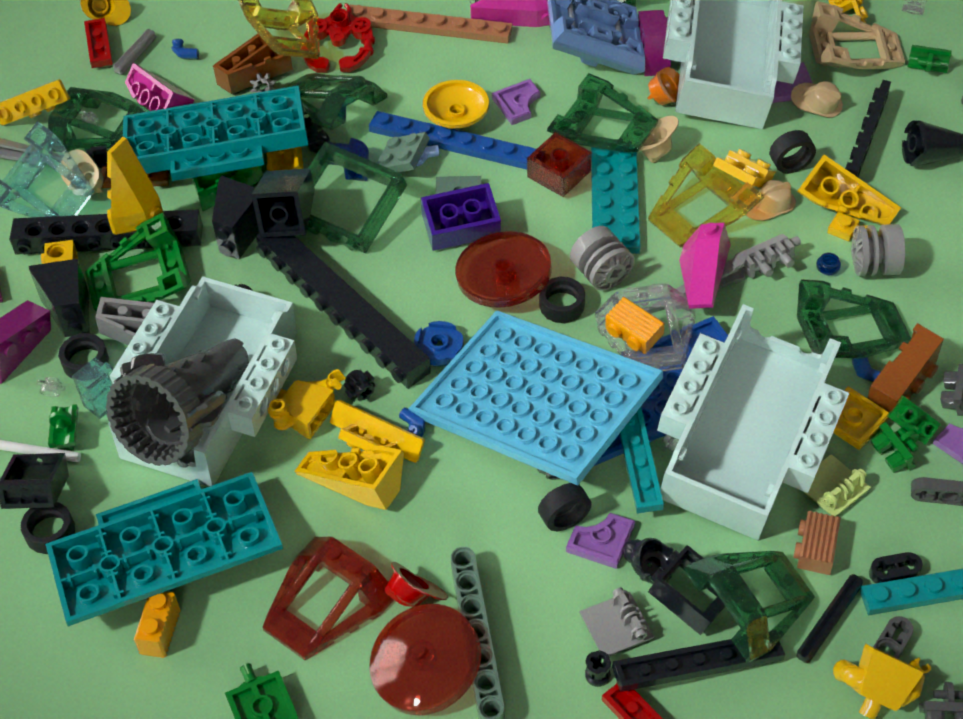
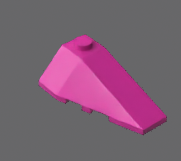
[470,0,550,27]
[125,63,195,113]
[679,222,731,309]

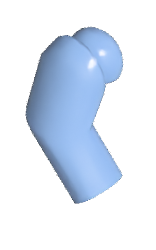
[417,145,440,166]

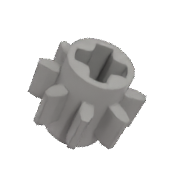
[250,73,277,93]

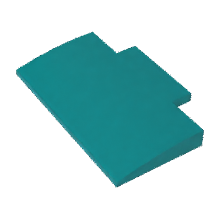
[123,85,308,181]
[45,472,283,627]

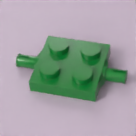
[225,663,299,719]

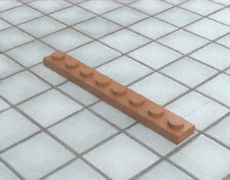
[350,4,512,44]

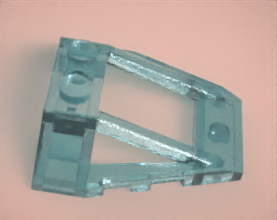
[0,121,95,217]

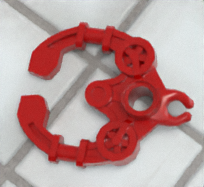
[299,3,375,73]

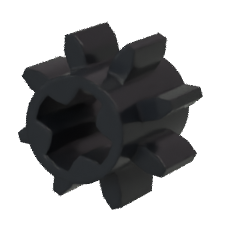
[344,369,375,401]

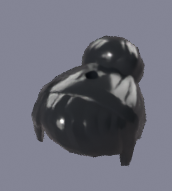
[623,537,674,584]

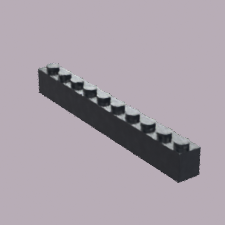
[256,233,431,389]

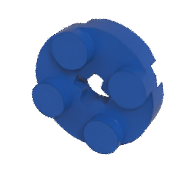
[414,321,464,366]

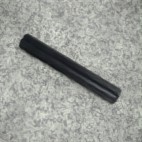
[796,574,863,663]

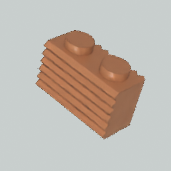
[793,511,841,575]

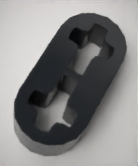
[869,552,923,584]

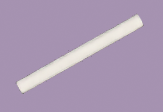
[0,440,81,463]

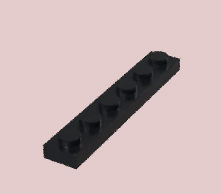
[845,80,891,178]
[612,631,785,692]

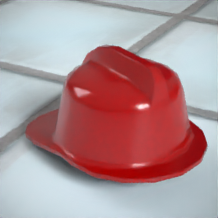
[385,562,448,607]

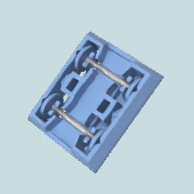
[547,0,645,75]

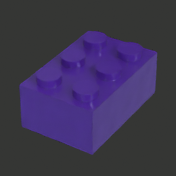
[421,183,501,251]

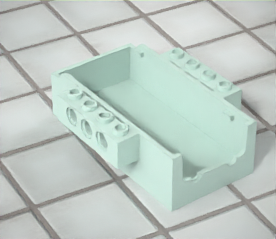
[663,0,804,129]
[108,277,297,487]
[657,304,849,540]

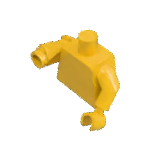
[268,369,346,439]
[833,644,931,719]

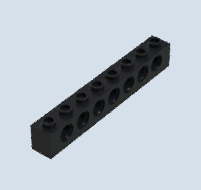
[9,209,203,255]

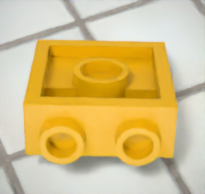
[713,149,776,187]

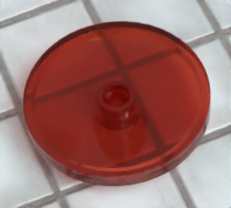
[455,231,552,308]
[369,604,481,716]

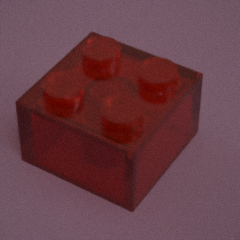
[527,132,592,197]

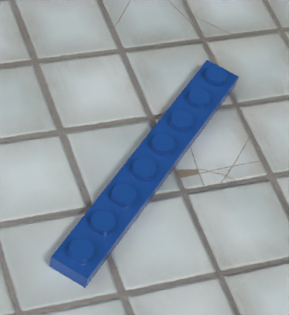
[369,111,543,172]

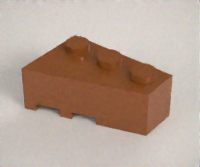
[213,32,293,94]
[868,323,944,412]

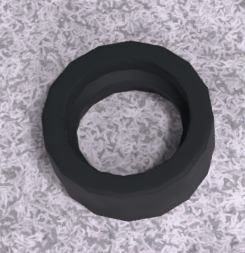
[769,130,816,173]
[539,276,585,323]
[58,333,109,381]
[538,483,592,532]
[21,502,75,554]

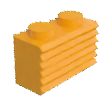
[605,297,665,354]
[134,591,181,658]

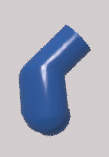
[171,39,199,59]
[399,407,425,437]

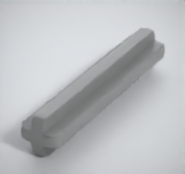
[113,29,156,75]

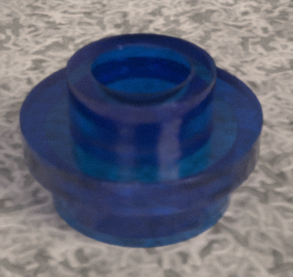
[816,253,841,275]

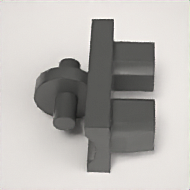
[940,364,963,416]
[919,681,963,719]

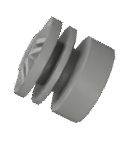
[851,224,905,276]
[570,226,634,291]

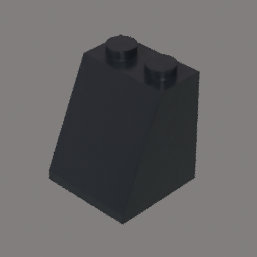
[251,168,315,237]
[212,176,259,259]
[29,259,90,337]

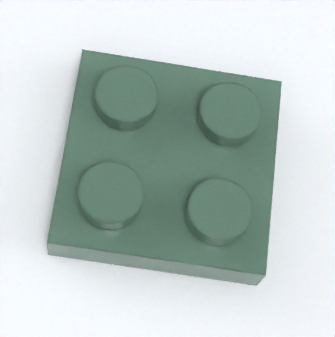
[374,132,430,176]

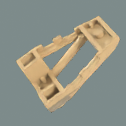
[809,1,905,69]

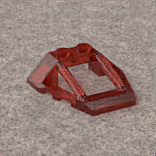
[262,536,394,660]

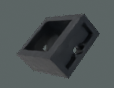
[0,453,69,509]
[648,545,740,636]

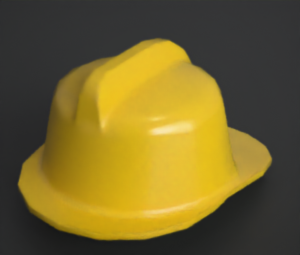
[80,0,131,26]

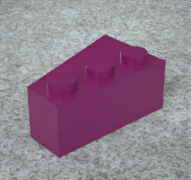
[638,10,671,76]
[0,300,51,384]

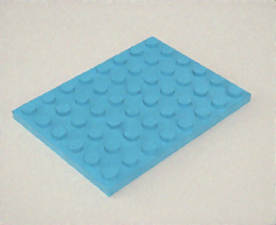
[408,310,664,486]

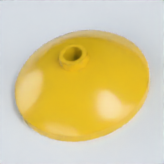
[423,80,489,129]

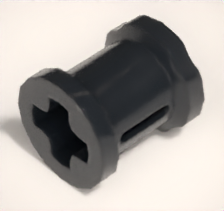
[585,650,611,687]

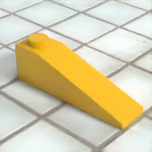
[107,137,163,235]
[797,154,901,225]
[295,446,404,510]

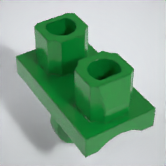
[907,45,952,73]
[886,396,941,445]
[48,404,79,451]
[871,422,919,473]

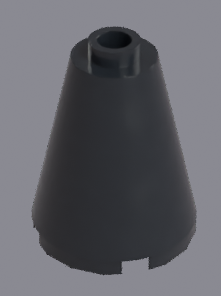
[902,120,963,166]

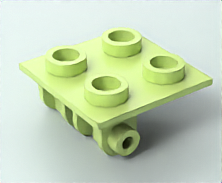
[803,454,871,517]

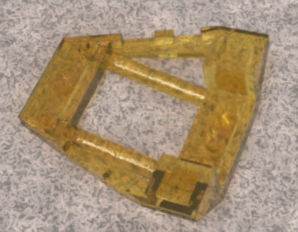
[238,0,320,59]
[648,143,764,248]

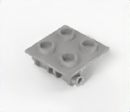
[579,587,654,656]

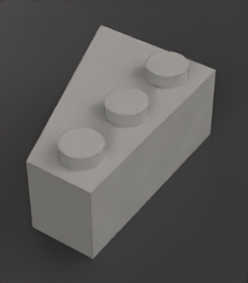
[95,297,154,345]

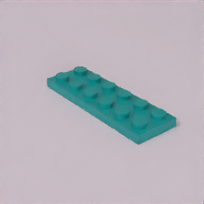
[591,146,640,254]

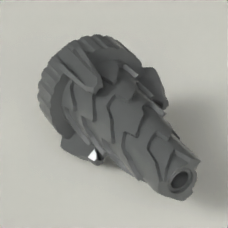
[106,338,249,466]

